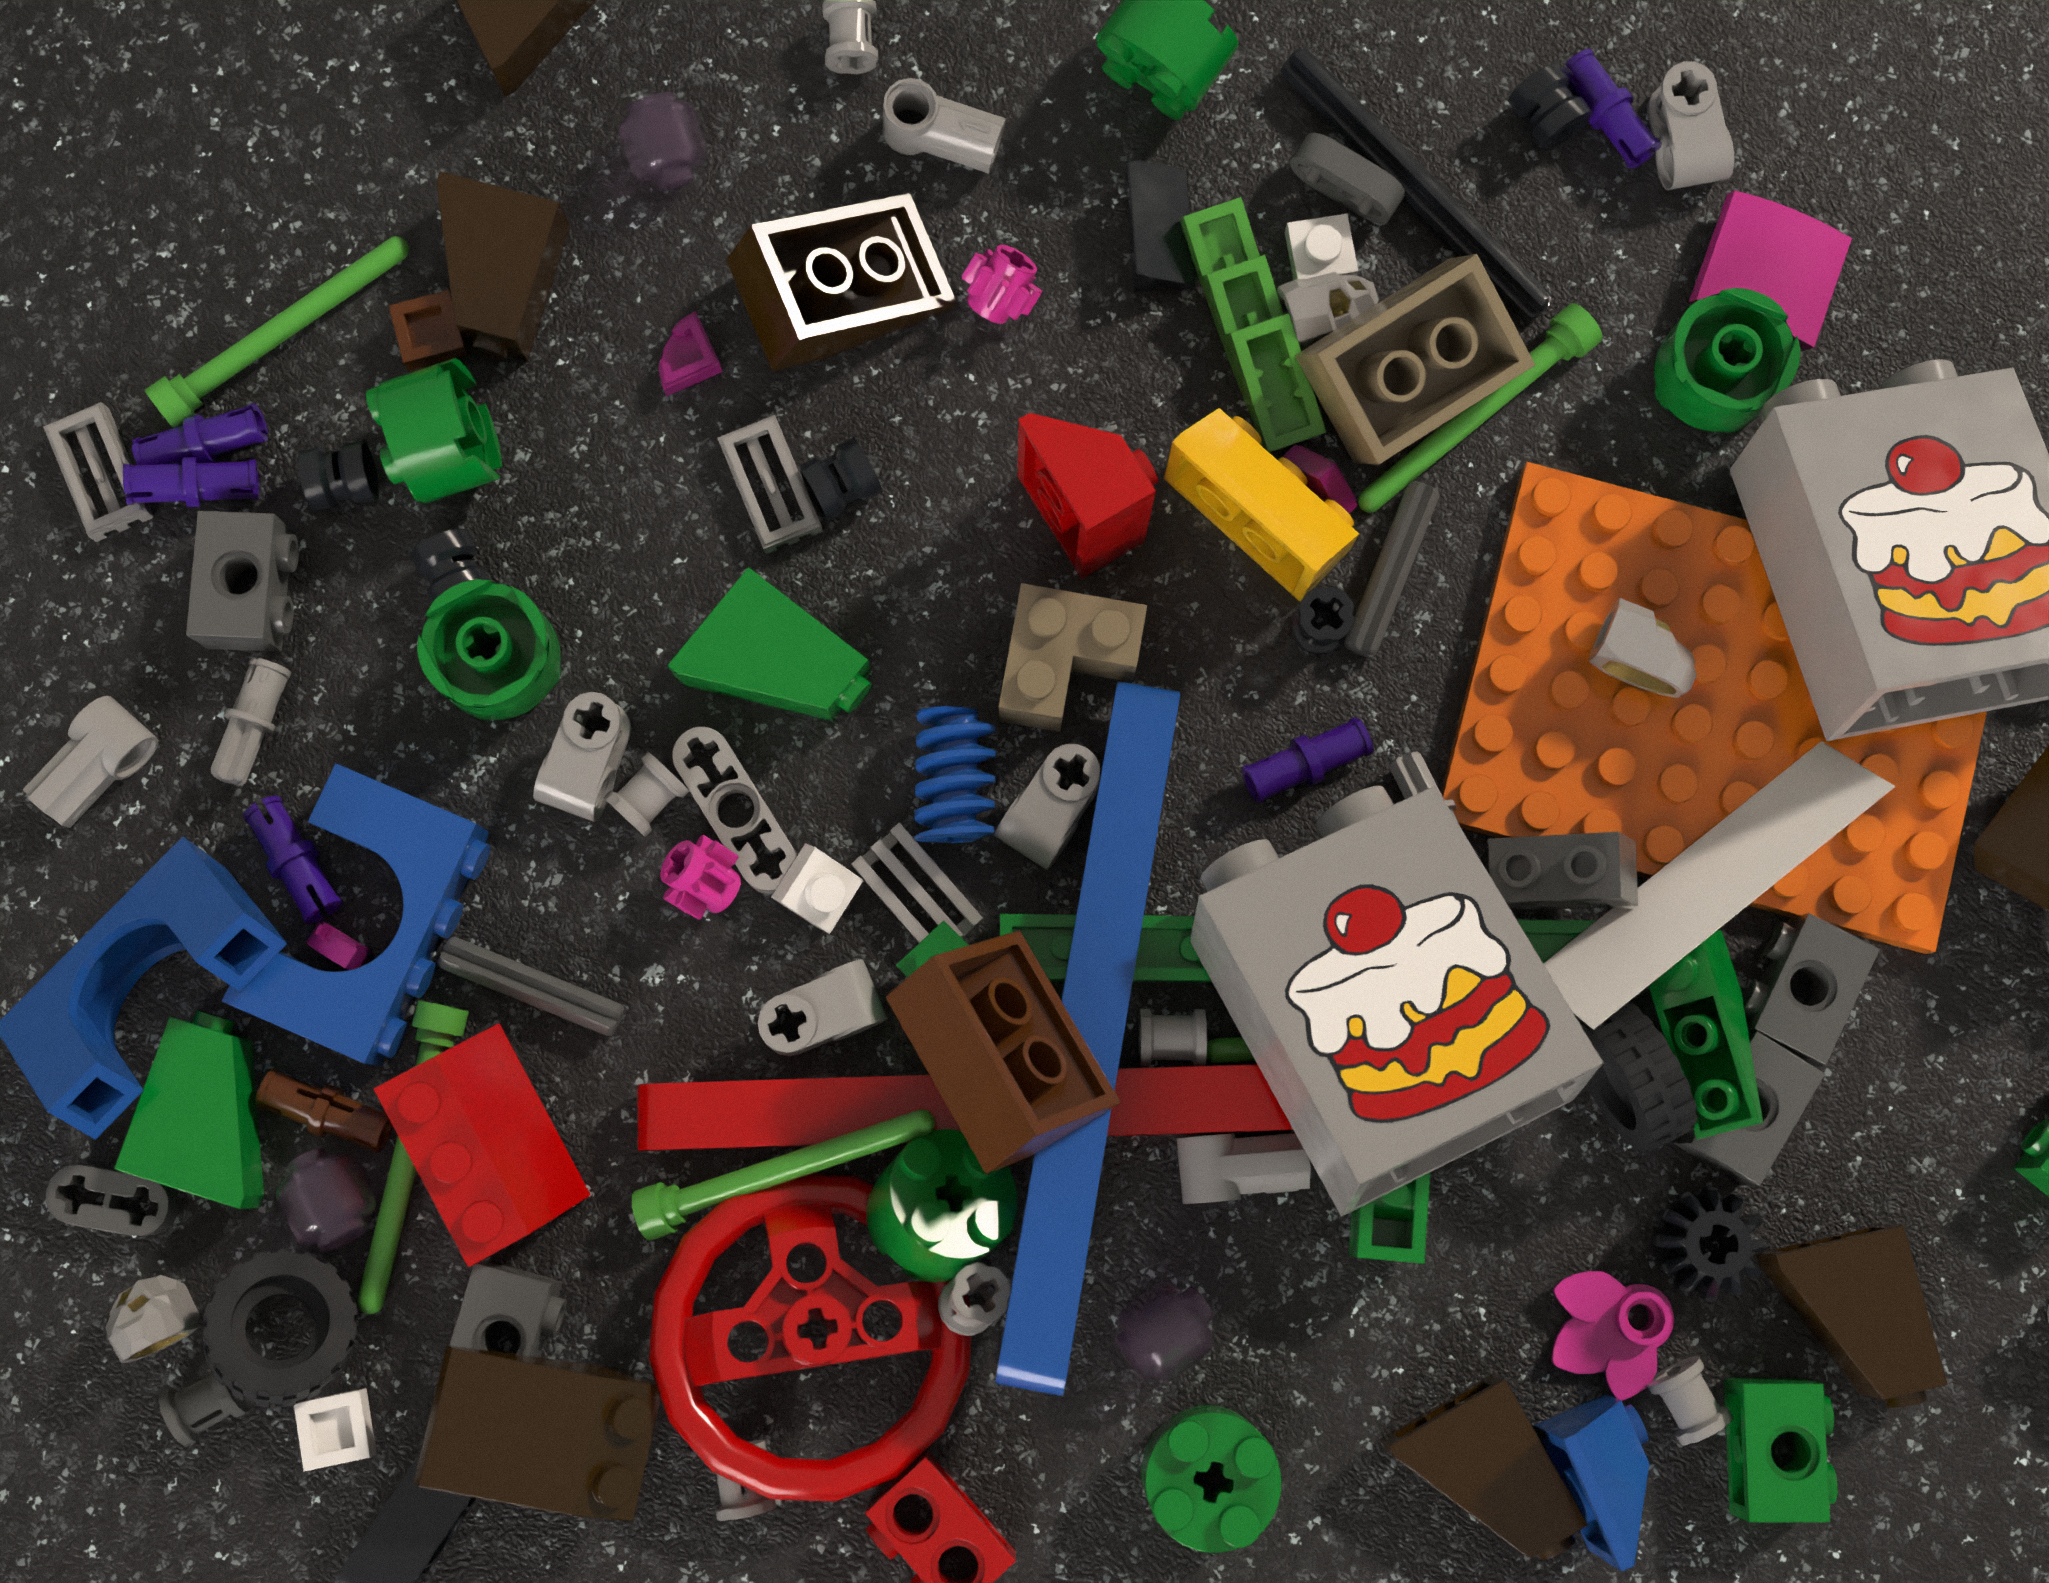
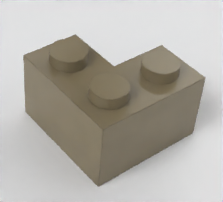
[999,583,1147,732]

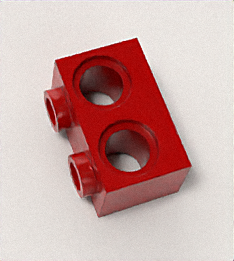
[865,1450,1016,1583]

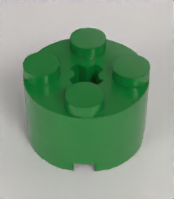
[1096,0,1239,121]
[1654,288,1801,433]
[366,358,502,503]
[417,579,561,721]
[866,1129,1017,1282]
[1141,1405,1281,1553]

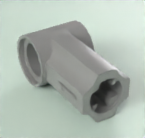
[882,78,1006,174]
[23,696,159,828]
[1176,1133,1311,1204]

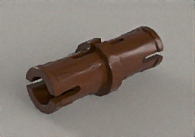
[255,1069,393,1153]

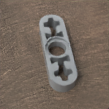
[673,727,797,894]

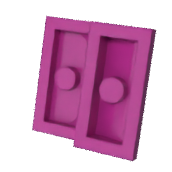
[1689,190,1852,351]

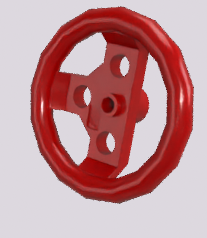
[649,1173,972,1502]

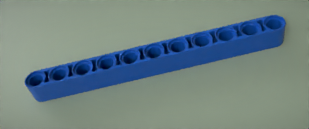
[995,681,1180,1396]

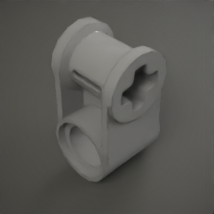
[1647,61,1734,190]
[533,692,632,822]
[994,744,1100,870]
[758,959,888,1057]

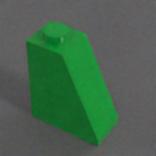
[668,567,872,721]
[114,1010,264,1209]

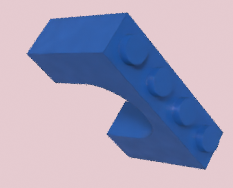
[222,763,491,1066]
[0,836,287,1140]

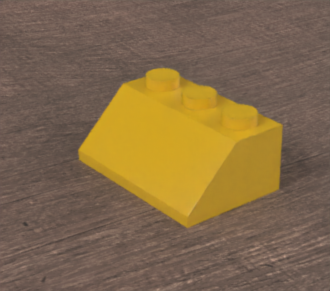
[1164,408,1359,602]

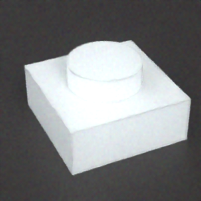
[1284,214,1358,280]
[771,843,863,934]
[294,1388,377,1471]

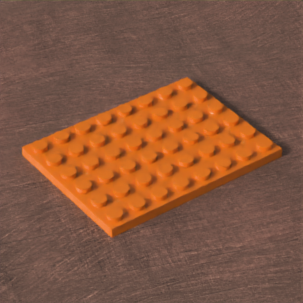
[1441,462,1987,954]

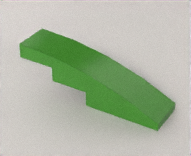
[1179,197,1326,452]

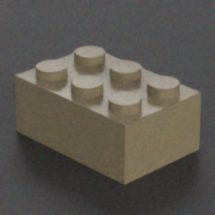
[1295,254,1535,465]

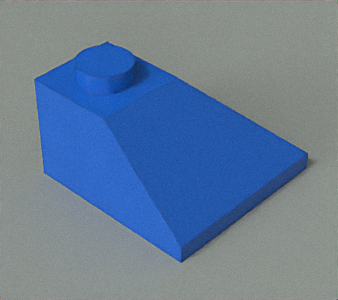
[1534,1394,1649,1572]

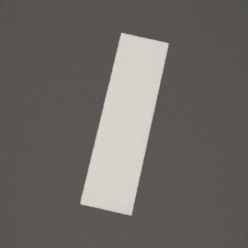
[1543,741,1895,1030]

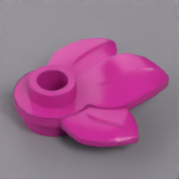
[1551,1271,1674,1400]

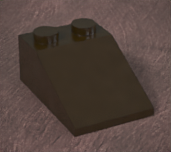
[726,193,957,371]
[414,1345,661,1521]

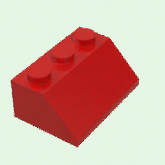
[1017,413,1158,579]
[374,1023,591,1267]

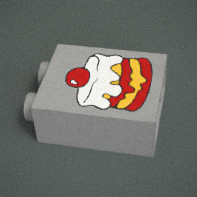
[1730,359,2049,741]
[1190,786,1603,1217]

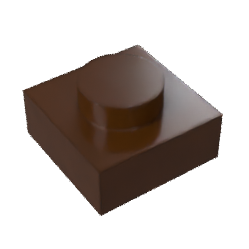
[389,290,469,371]

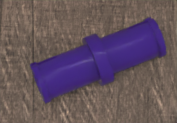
[1562,48,1662,169]
[132,403,268,465]
[123,457,259,507]
[1241,717,1373,804]
[243,795,343,924]

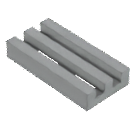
[43,402,154,542]
[717,415,823,555]
[851,822,983,943]

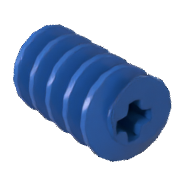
[914,706,996,843]

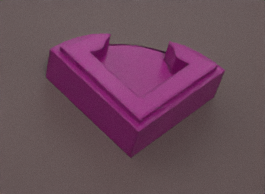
[659,311,723,396]
[1283,445,1358,514]
[306,922,374,970]

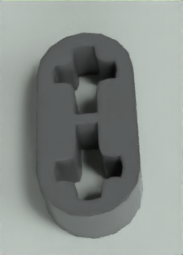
[1290,133,1405,224]
[46,1165,179,1236]

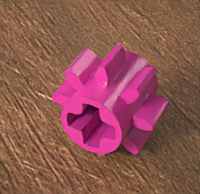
[961,245,1042,324]
[660,835,741,920]

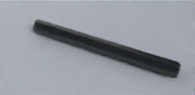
[1281,48,1552,322]

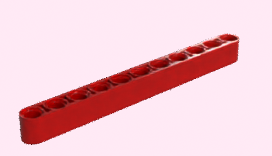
[637,1064,1293,1151]

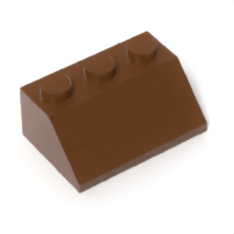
[886,930,1121,1174]

